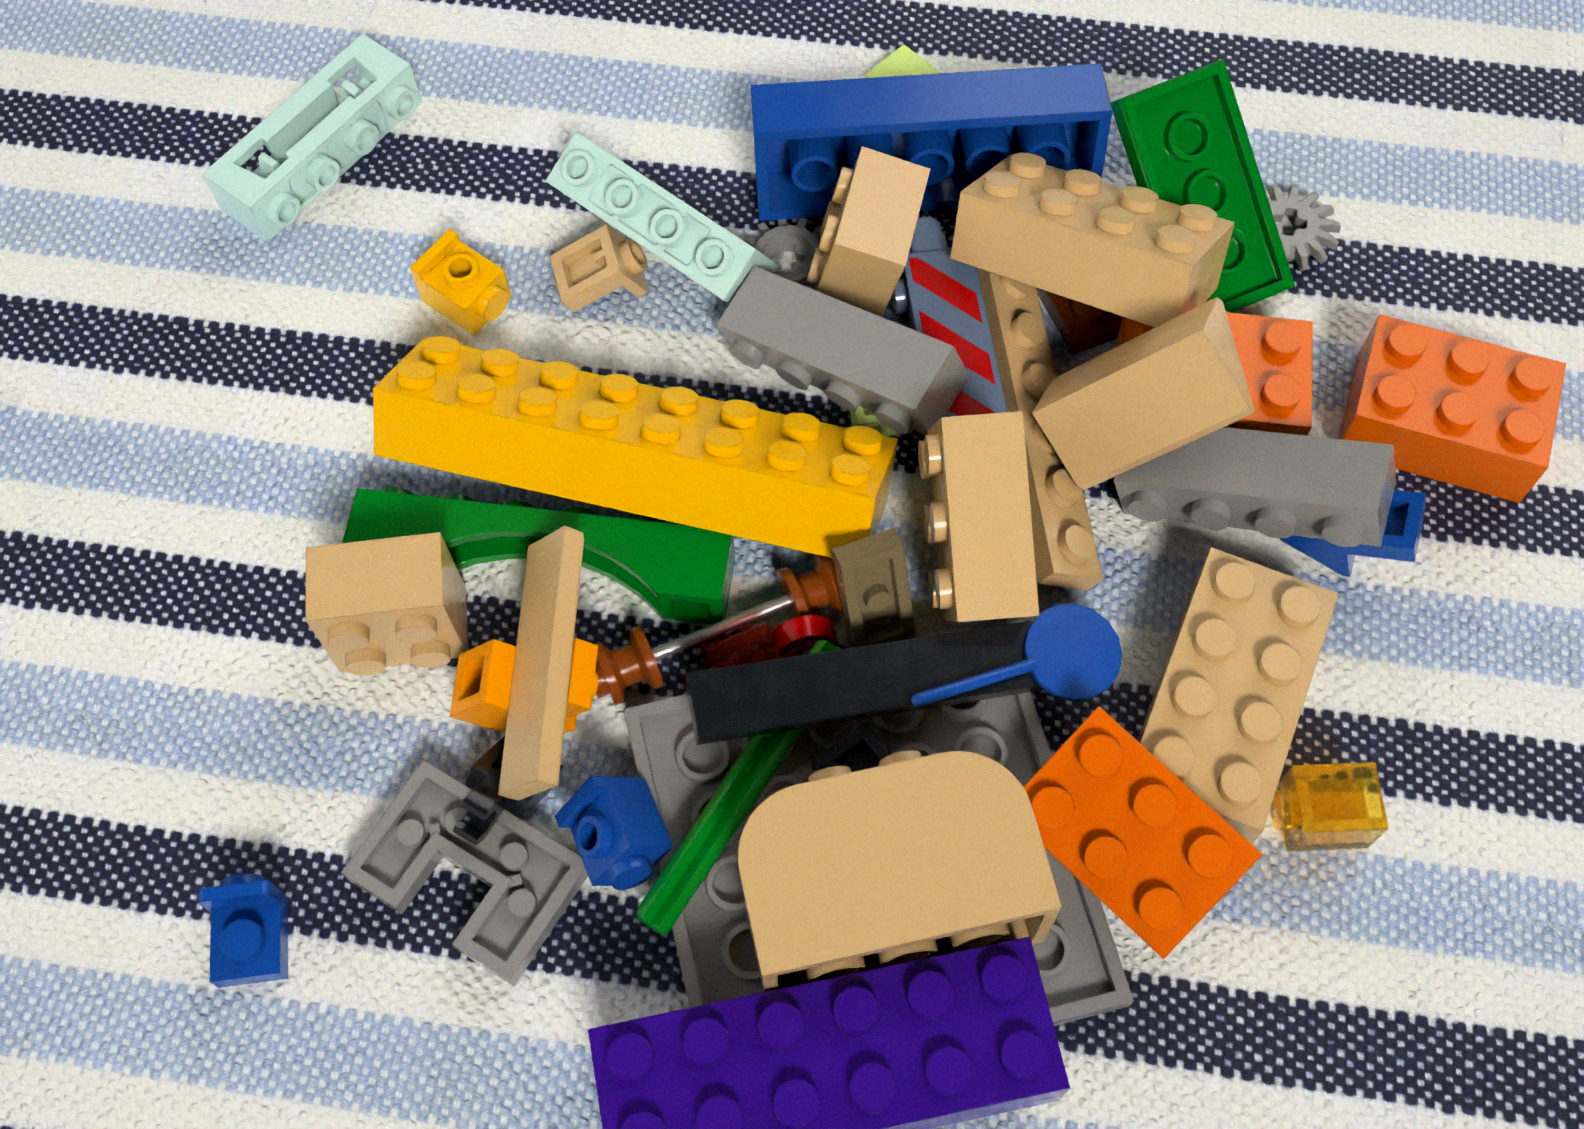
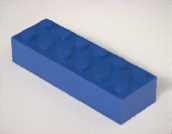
[750,64,1112,221]

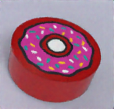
[770,614,839,659]

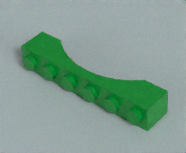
[342,486,736,625]

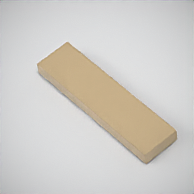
[498,525,584,801]

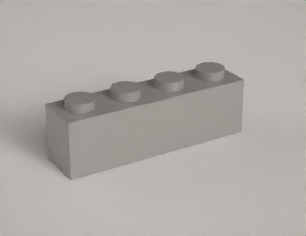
[716,266,969,435]
[1114,427,1396,547]

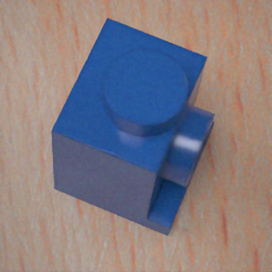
[555,775,673,890]

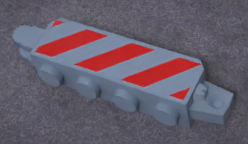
[891,215,1007,441]

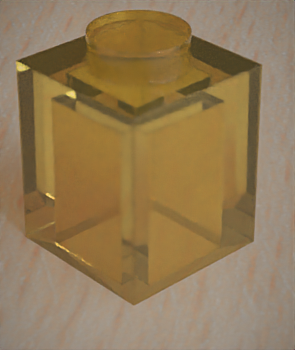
[1270,762,1389,852]

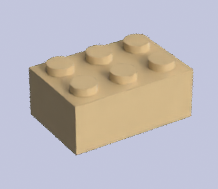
[918,411,1039,622]

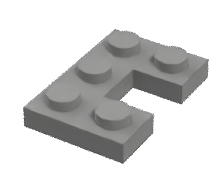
[341,760,588,987]

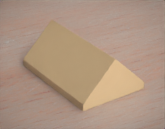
[1032,297,1255,490]

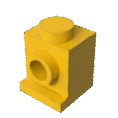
[410,228,512,336]

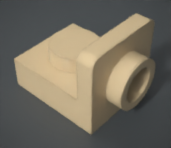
[549,224,649,312]

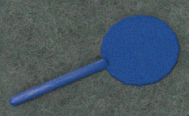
[911,603,1122,707]

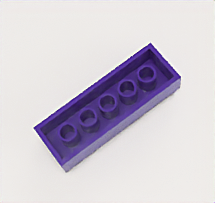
[588,937,1070,1129]

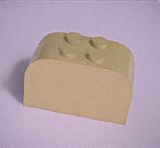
[738,750,1062,992]

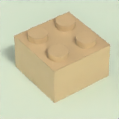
[806,146,930,317]
[306,532,469,676]

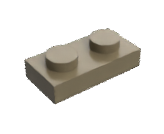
[832,528,916,648]

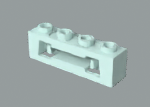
[202,33,422,243]
[546,132,779,304]

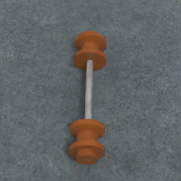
[595,555,843,706]

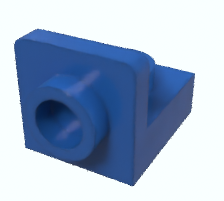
[199,874,288,988]

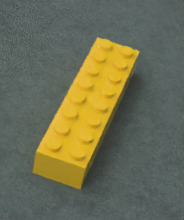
[373,336,898,558]

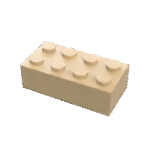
[950,153,1235,327]
[1138,547,1339,844]

